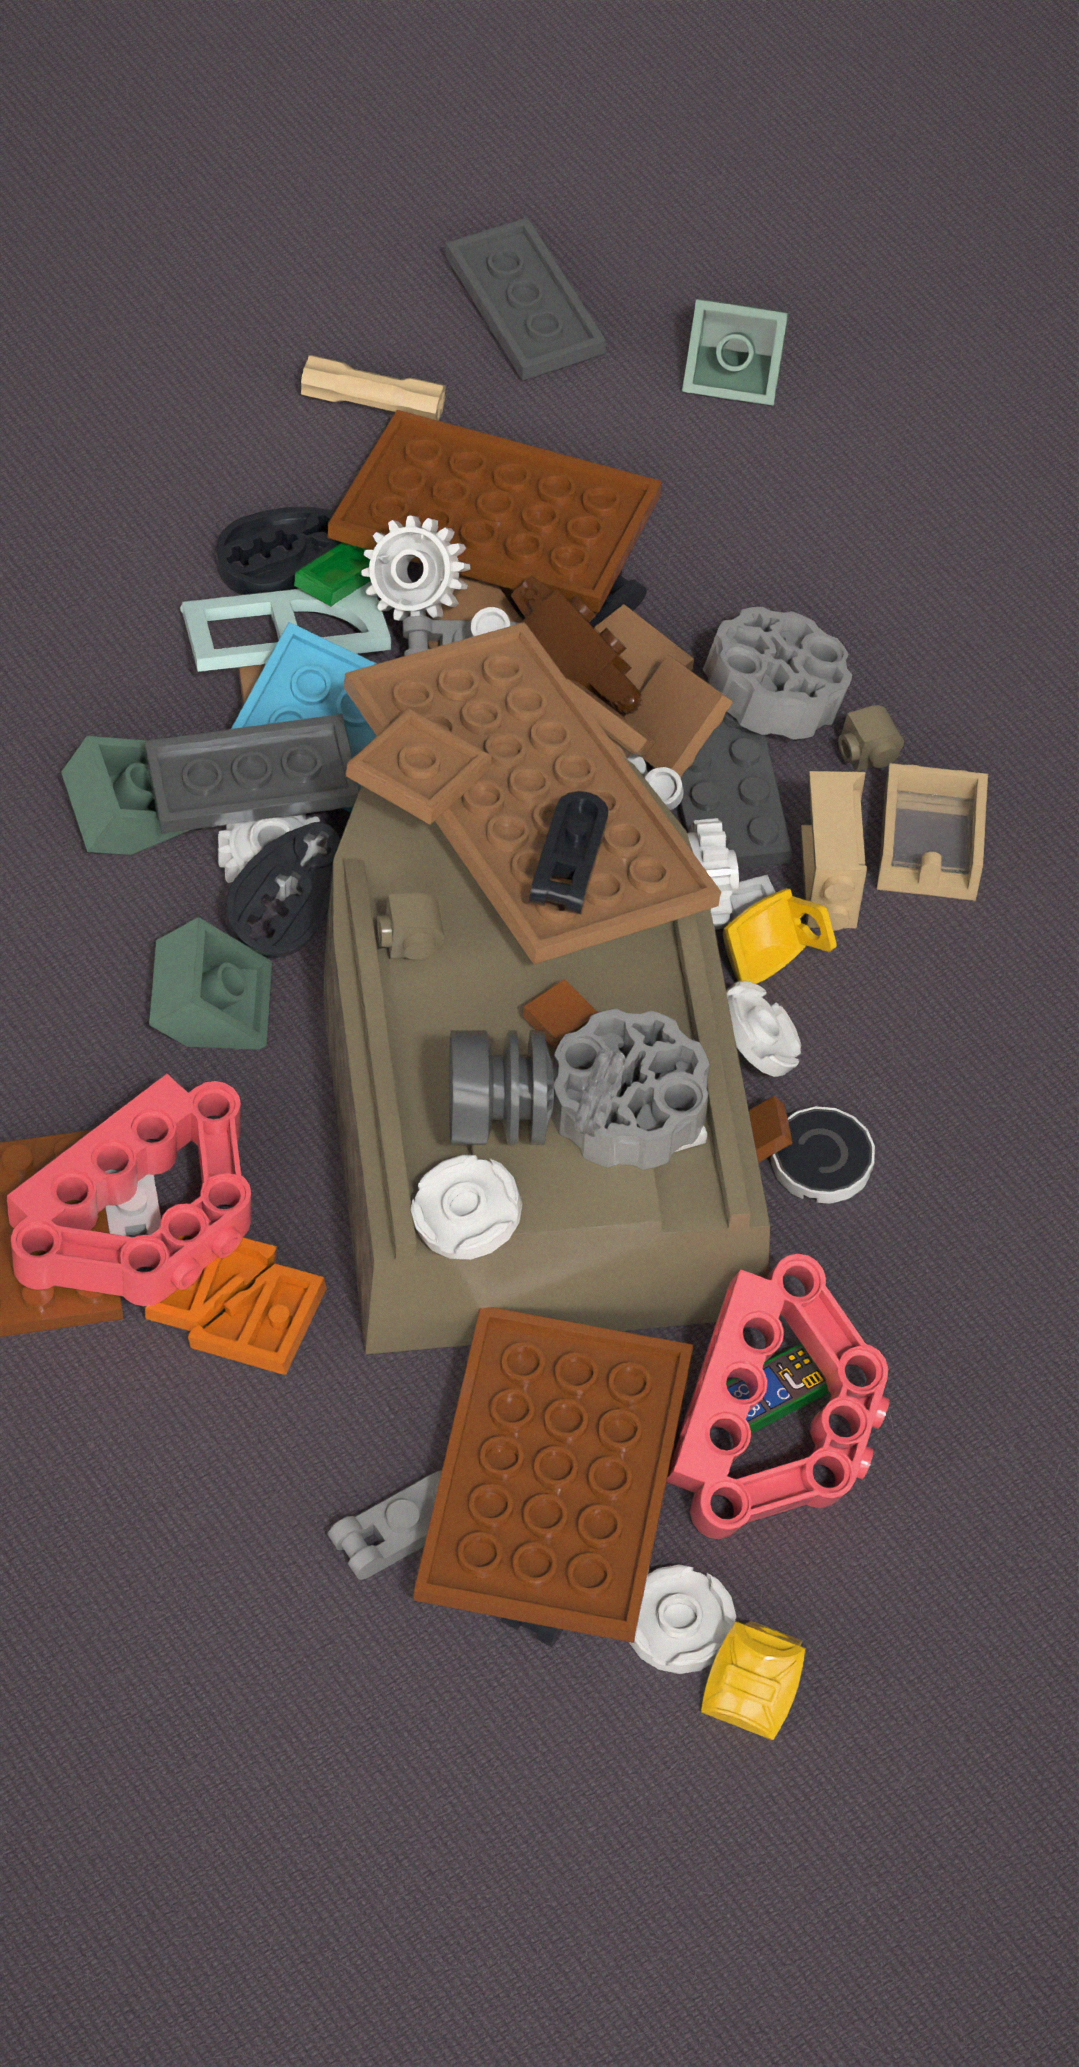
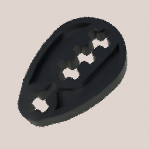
[217,507,342,595]
[225,822,340,958]

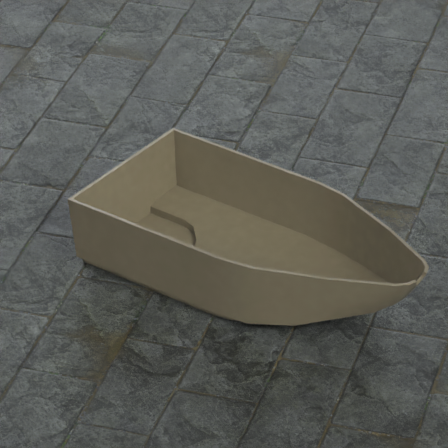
[322,755,770,1355]

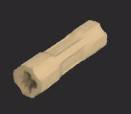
[301,355,446,421]

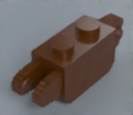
[511,575,642,715]

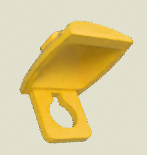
[723,888,837,984]
[701,1621,806,1740]

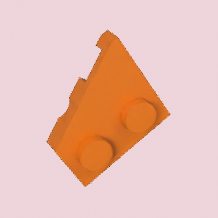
[145,1235,277,1331]
[188,1264,327,1375]

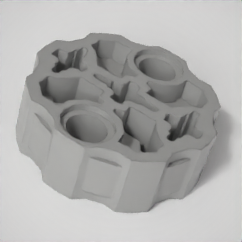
[703,607,853,740]
[551,1008,709,1170]

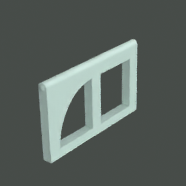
[180,581,391,672]

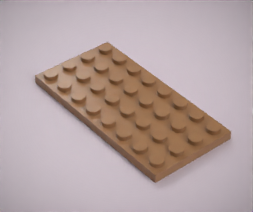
[344,622,721,965]

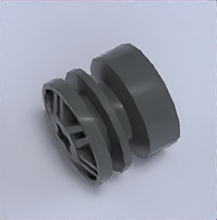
[449,1030,554,1145]

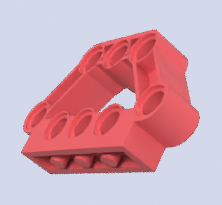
[7,1074,251,1306]
[667,1254,889,1539]

